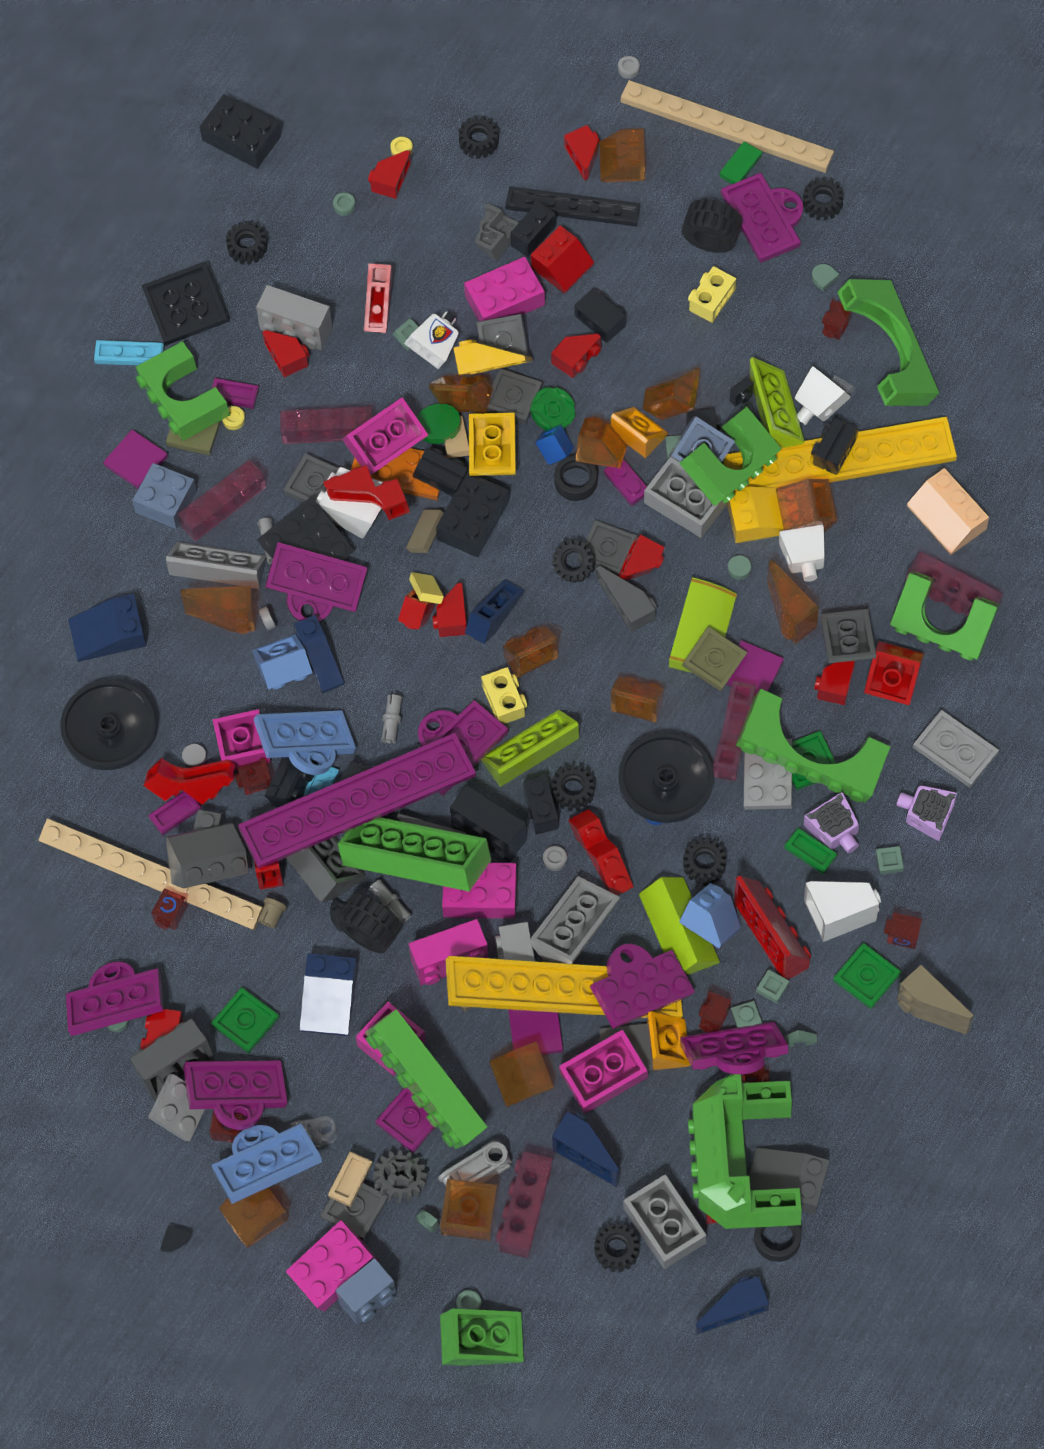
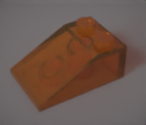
[767,560,819,644]
[180,586,255,634]

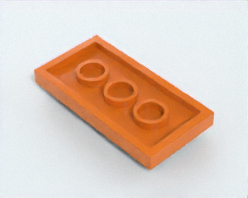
[351,448,447,500]

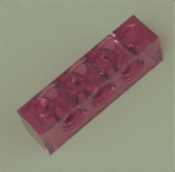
[280,406,373,444]
[178,460,266,541]
[906,552,1003,616]
[495,1152,553,1258]

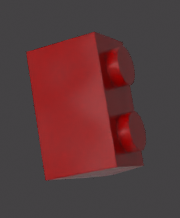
[531,226,594,294]
[864,641,924,705]

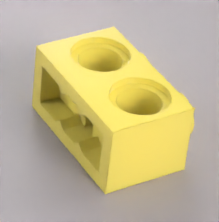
[688,266,736,323]
[481,667,527,724]

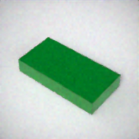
[719,142,762,184]
[784,828,837,875]

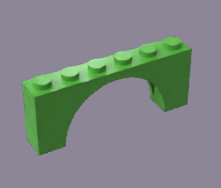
[837,279,939,406]
[736,689,890,803]

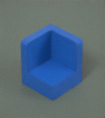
[535,425,574,465]

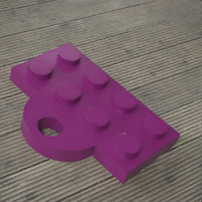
[721,173,803,263]
[265,542,367,622]
[418,700,509,796]
[590,944,695,1029]
[66,962,164,1036]
[680,1022,788,1074]
[183,1061,287,1130]

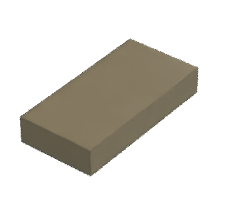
[406,510,444,553]

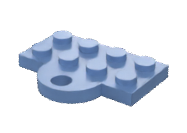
[253,711,356,775]
[211,1124,322,1204]

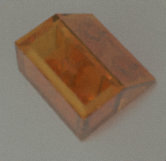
[642,368,700,420]
[776,479,837,533]

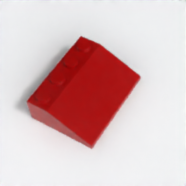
[734,876,811,980]

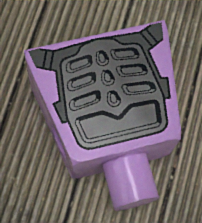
[896,785,957,841]
[804,792,859,853]

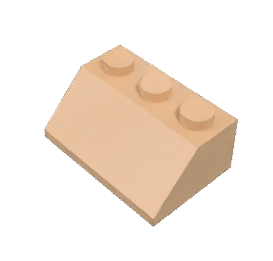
[907,468,989,555]

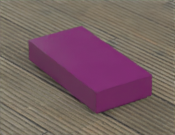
[212,378,259,409]
[148,791,202,836]

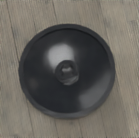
[60,680,156,770]
[618,733,714,823]

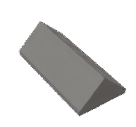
[166,542,266,589]
[529,876,620,964]

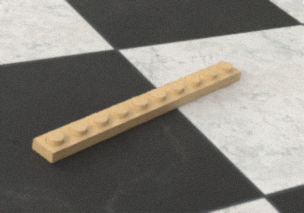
[621,80,834,173]
[38,819,263,930]

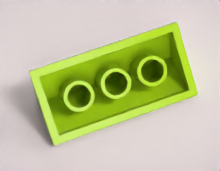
[750,357,804,448]
[481,710,579,787]
[639,877,720,975]

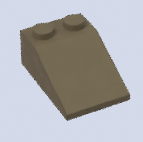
[897,965,974,1034]

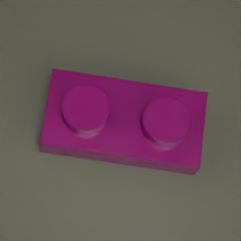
[604,458,647,506]

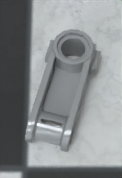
[438,1140,512,1200]

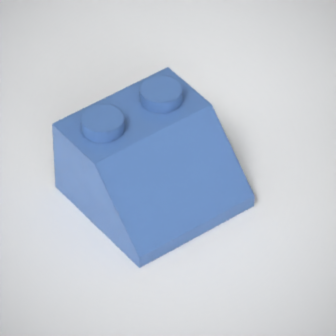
[252,634,312,689]
[679,883,741,948]

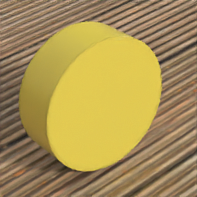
[390,137,413,155]
[222,406,245,430]

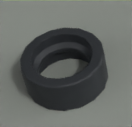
[554,455,598,501]
[754,1225,802,1262]

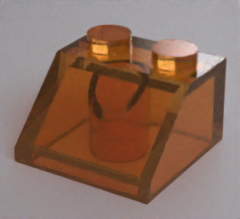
[599,129,645,182]
[429,375,493,413]
[575,417,628,468]
[503,626,558,678]
[611,677,664,723]
[489,1042,554,1107]
[440,1179,497,1241]
[219,1188,288,1248]

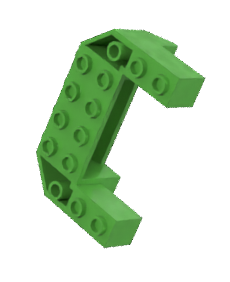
[688,1074,802,1229]

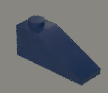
[465,579,524,644]
[294,615,344,693]
[696,1276,769,1335]

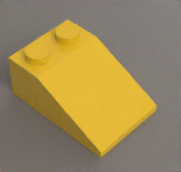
[454,340,532,375]
[469,413,516,476]
[727,486,803,543]

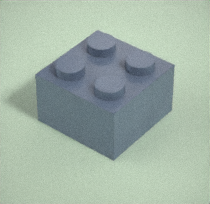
[669,416,735,463]
[132,463,197,529]
[335,1258,396,1326]

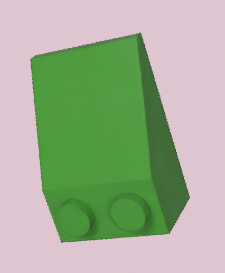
[440,1308,524,1366]

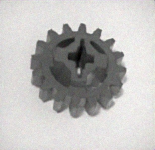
[373,1150,427,1203]

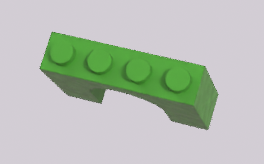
[135,341,230,441]
[679,406,782,506]
[890,570,1000,661]

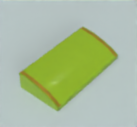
[669,577,737,673]

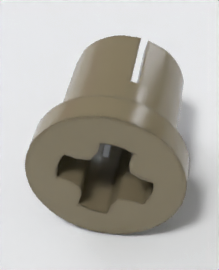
[258,898,287,929]

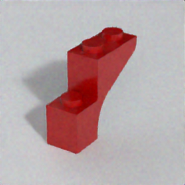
[323,465,410,521]
[143,758,235,805]
[568,809,633,896]

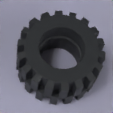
[681,199,743,253]
[336,893,402,953]

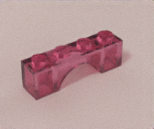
[713,681,756,782]

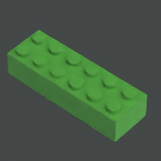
[338,817,491,892]
[365,1009,487,1149]

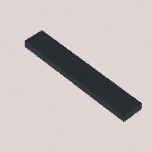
[505,187,641,227]

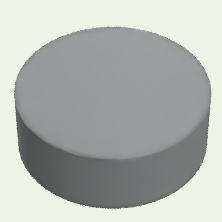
[618,56,640,79]
[259,606,276,630]
[182,744,206,768]
[543,846,567,871]

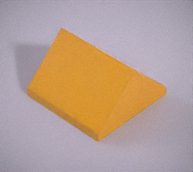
[611,407,668,458]
[647,1011,690,1070]

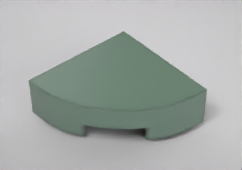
[783,1030,817,1047]
[415,1210,439,1233]

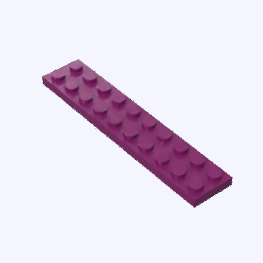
[238,733,476,868]

